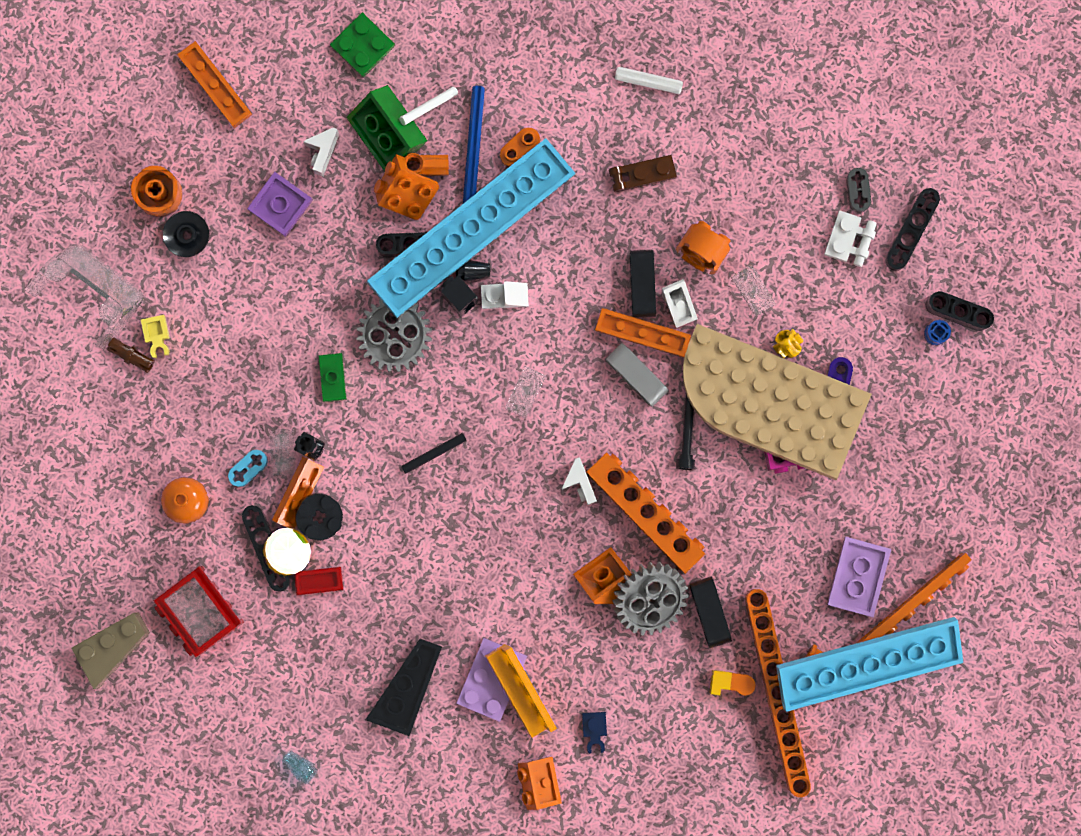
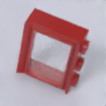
[153,566,244,657]

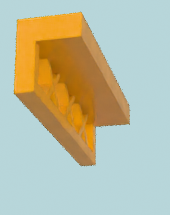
[485,644,557,738]

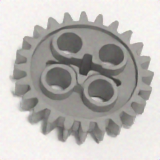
[356,299,432,373]
[613,562,689,635]

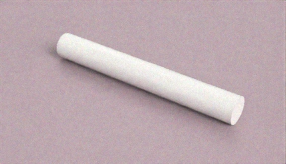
[399,87,458,125]

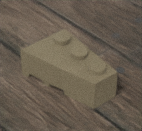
[71,612,150,689]

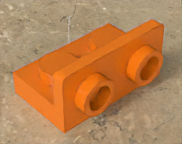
[517,757,562,810]

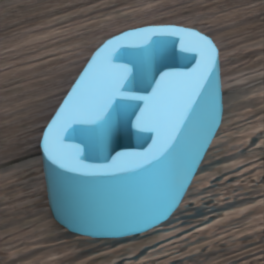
[228,450,268,487]

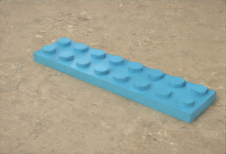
[776,617,963,712]

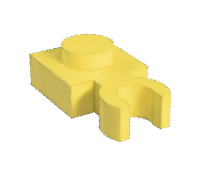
[141,315,170,358]

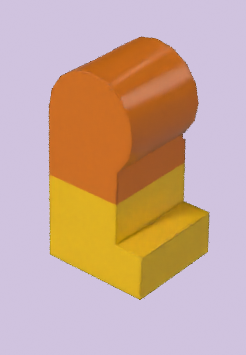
[709,670,756,696]

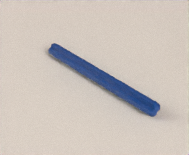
[462,86,485,204]

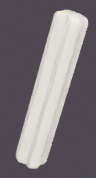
[615,67,683,94]

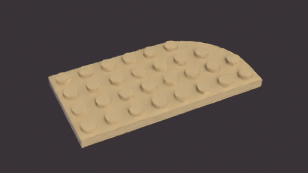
[683,324,872,480]

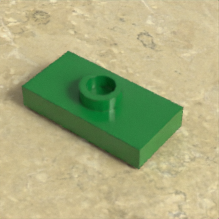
[319,353,347,402]

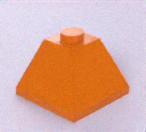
[573,547,632,604]

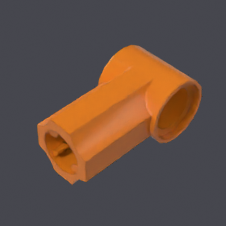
[405,153,449,176]

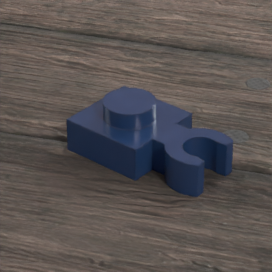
[582,712,607,754]

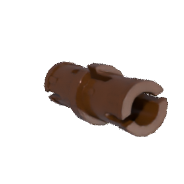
[107,337,155,373]

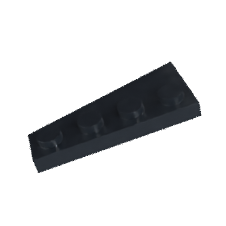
[365,638,443,736]

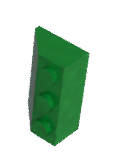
[346,85,428,172]

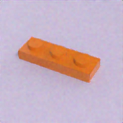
[272,457,324,529]

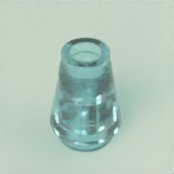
[282,750,318,785]

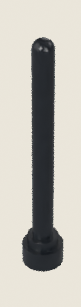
[676,394,695,470]

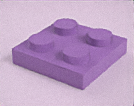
[247,172,313,237]

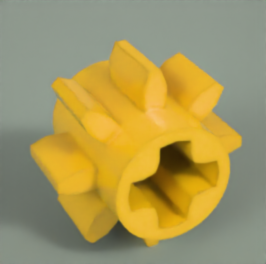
[773,329,804,358]

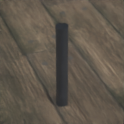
[401,433,467,474]

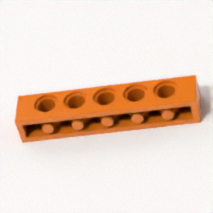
[586,452,705,574]

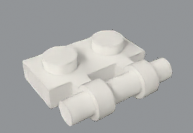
[824,210,877,267]

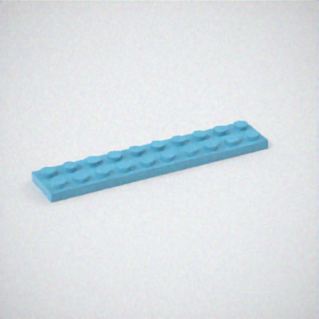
[366,138,576,318]

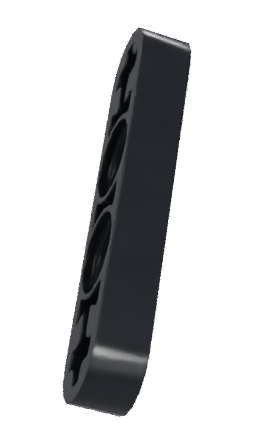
[885,188,940,271]
[242,505,291,592]

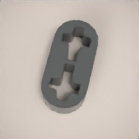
[846,168,871,213]

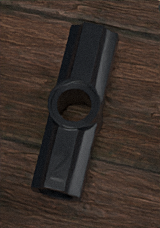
[294,432,325,461]

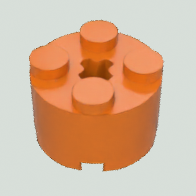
[131,166,183,217]
[676,221,731,274]

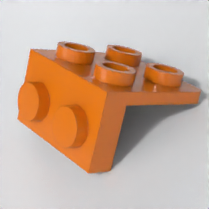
[374,154,439,220]

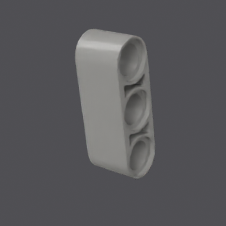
[605,343,669,407]

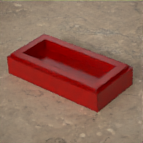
[294,567,344,595]

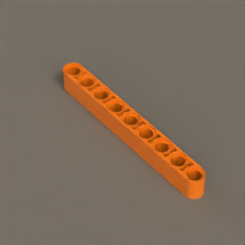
[745,589,811,797]

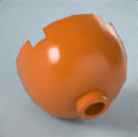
[161,477,209,524]

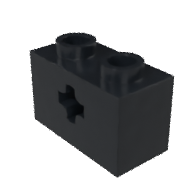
[441,276,478,318]

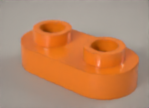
[500,127,540,167]

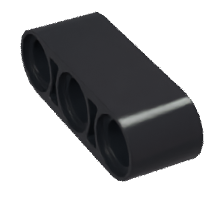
[376,232,427,258]
[630,250,656,317]
[925,291,994,331]
[689,576,732,649]

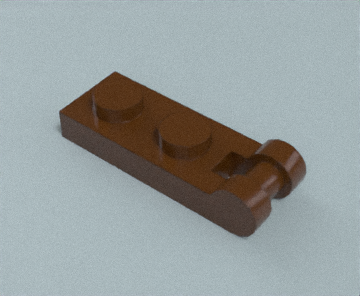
[609,154,677,192]

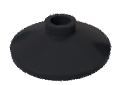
[163,211,210,257]

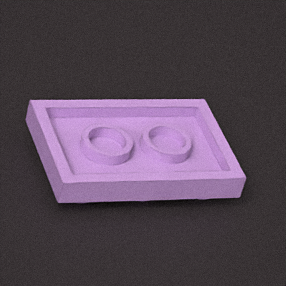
[827,537,891,618]
[456,638,527,722]

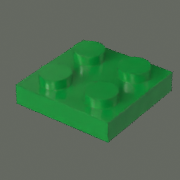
[330,12,395,78]

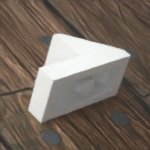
[303,128,339,177]
[662,279,698,328]
[481,281,529,309]
[562,457,597,505]

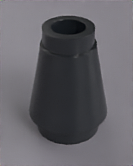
[456,260,491,282]

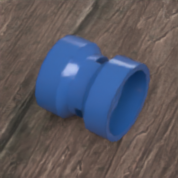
[924,320,951,346]

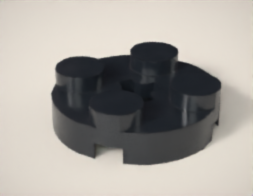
[295,493,343,541]

